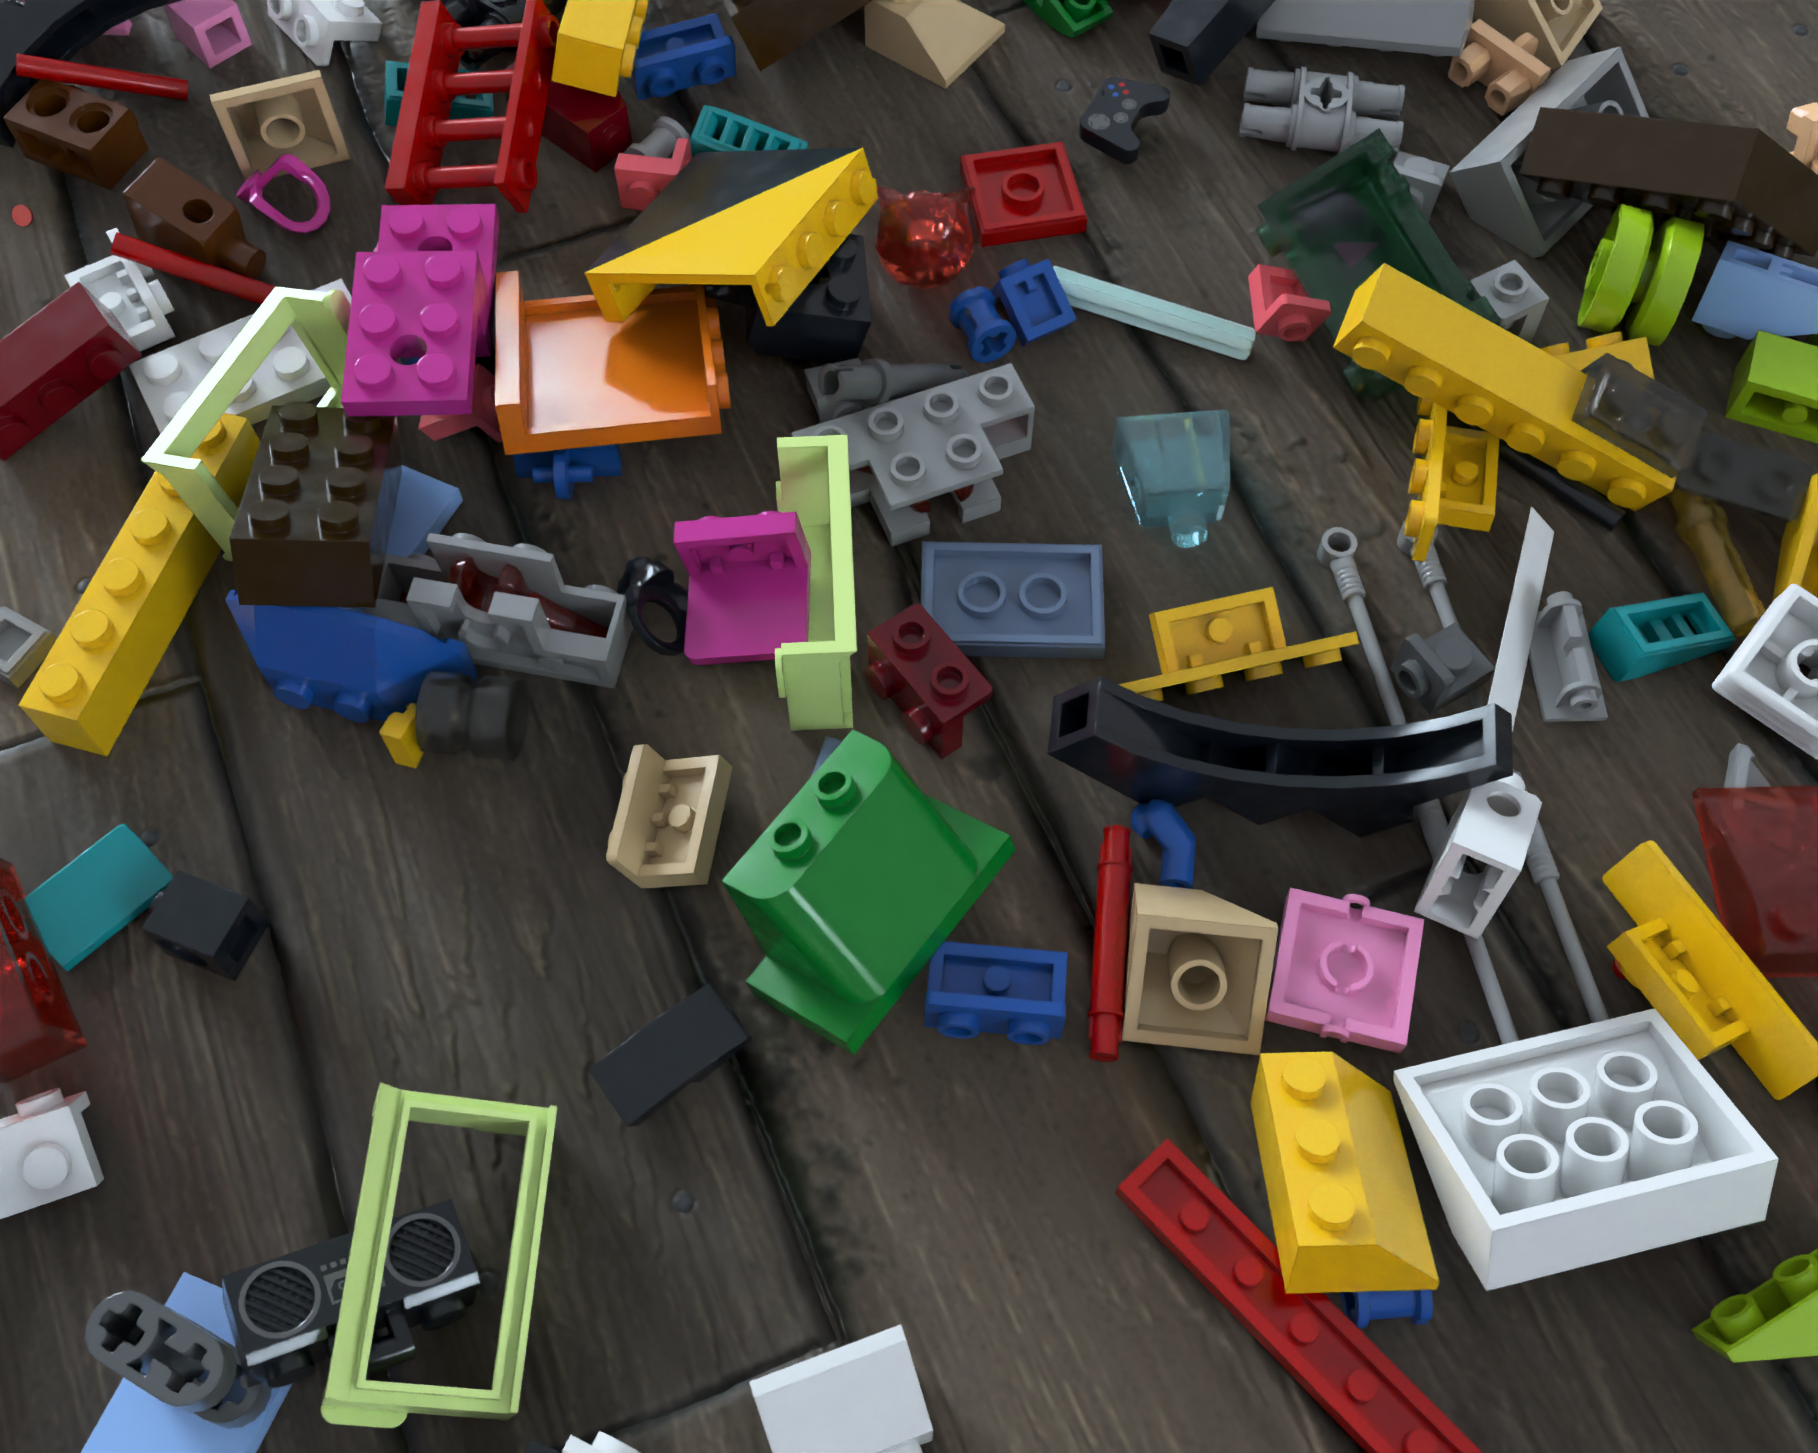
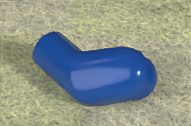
[1131,799,1196,889]

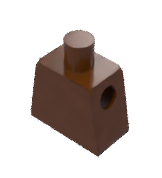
[122,157,266,291]

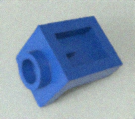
[991,258,1077,346]

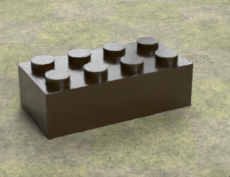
[229,402,402,608]

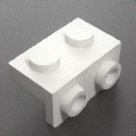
[267,0,382,66]
[64,228,175,352]
[0,1088,104,1219]

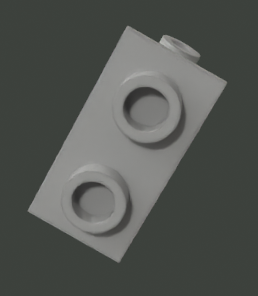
[1529,591,1608,722]

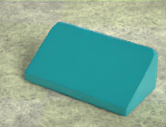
[12,823,174,972]

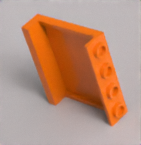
[495,271,731,455]

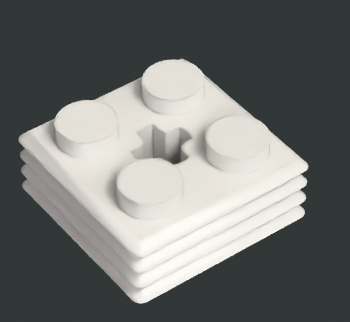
[1712,584,1818,760]

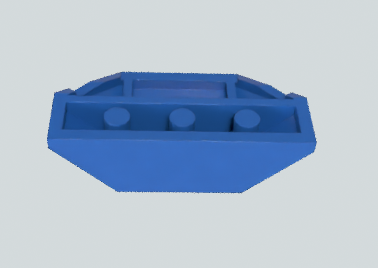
[225,590,478,723]

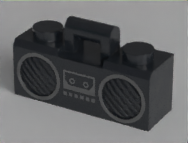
[222,1199,480,1388]

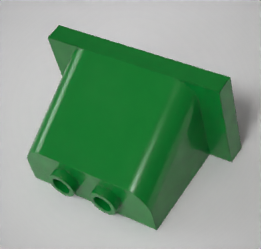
[722,729,1016,1056]

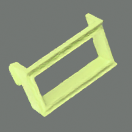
[140,287,351,562]
[775,435,857,731]
[321,1082,557,1429]

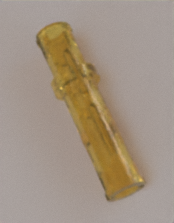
[1666,464,1765,637]

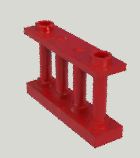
[385,0,560,213]

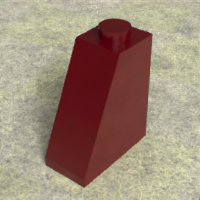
[504,57,633,173]

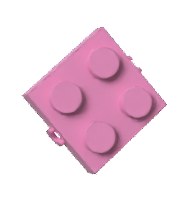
[1265,887,1424,1054]

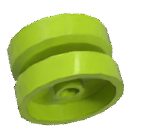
[1577,204,1704,347]

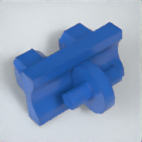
[513,444,623,500]

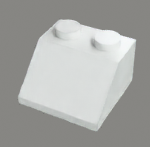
[749,1324,933,1453]

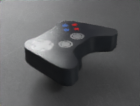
[1079,77,1170,165]

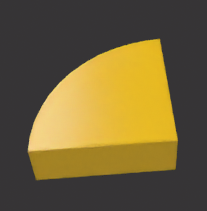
[379,703,441,769]

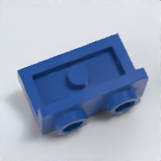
[631,13,736,101]
[924,941,1068,1045]

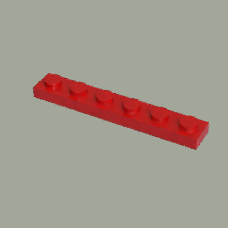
[1115,1138,1483,1453]

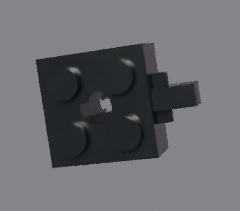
[705,234,871,363]

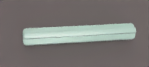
[1053,266,1256,361]

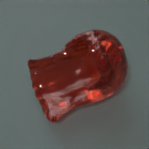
[875,186,976,289]

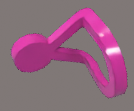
[236,154,330,234]

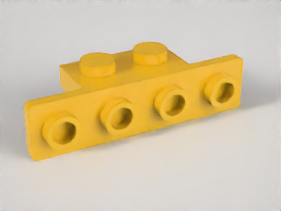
[1404,397,1500,562]
[1118,587,1359,701]
[1602,840,1818,1100]

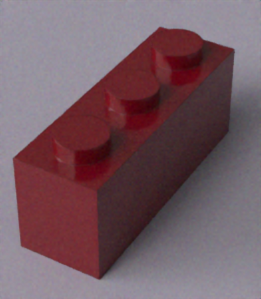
[0,281,142,461]

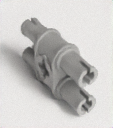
[1238,66,1405,157]

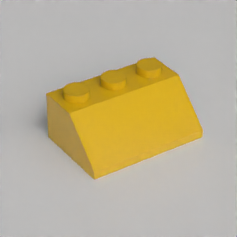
[1250,1051,1439,1294]

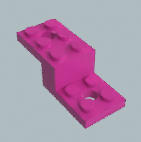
[341,204,499,417]

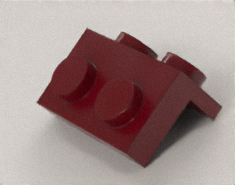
[865,603,992,759]

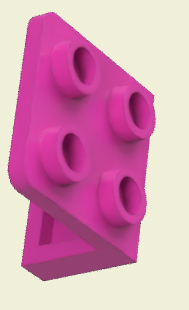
[673,511,811,665]

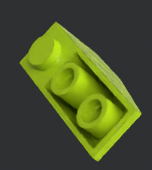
[1691,1248,1818,1363]

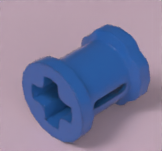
[948,286,1016,363]
[1340,1290,1433,1329]

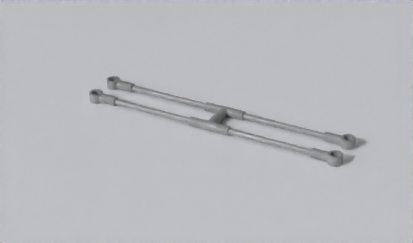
[1317,520,1609,1045]

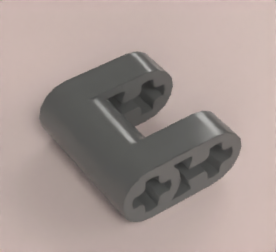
[85,1291,271,1429]

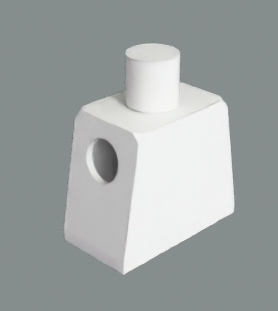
[1414,772,1542,939]

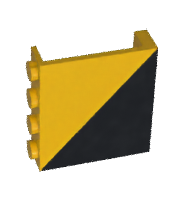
[584,147,879,326]

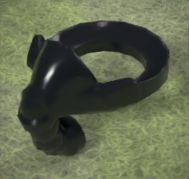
[616,556,688,656]

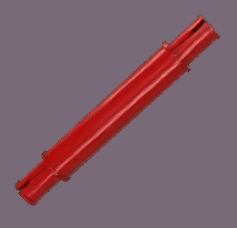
[1088,825,1133,1062]

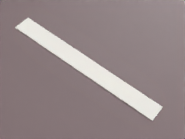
[1487,506,1554,732]

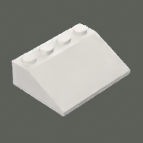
[1393,1008,1779,1291]

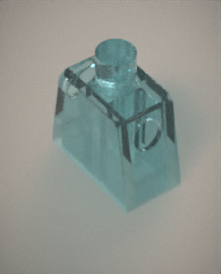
[1111,409,1230,548]

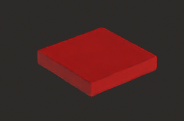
[960,141,1088,247]

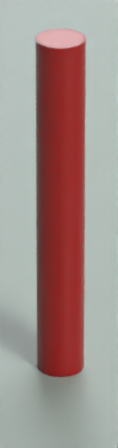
[16,53,188,101]
[110,232,276,305]

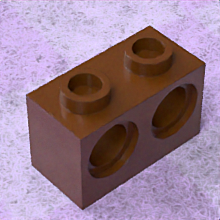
[3,79,148,190]

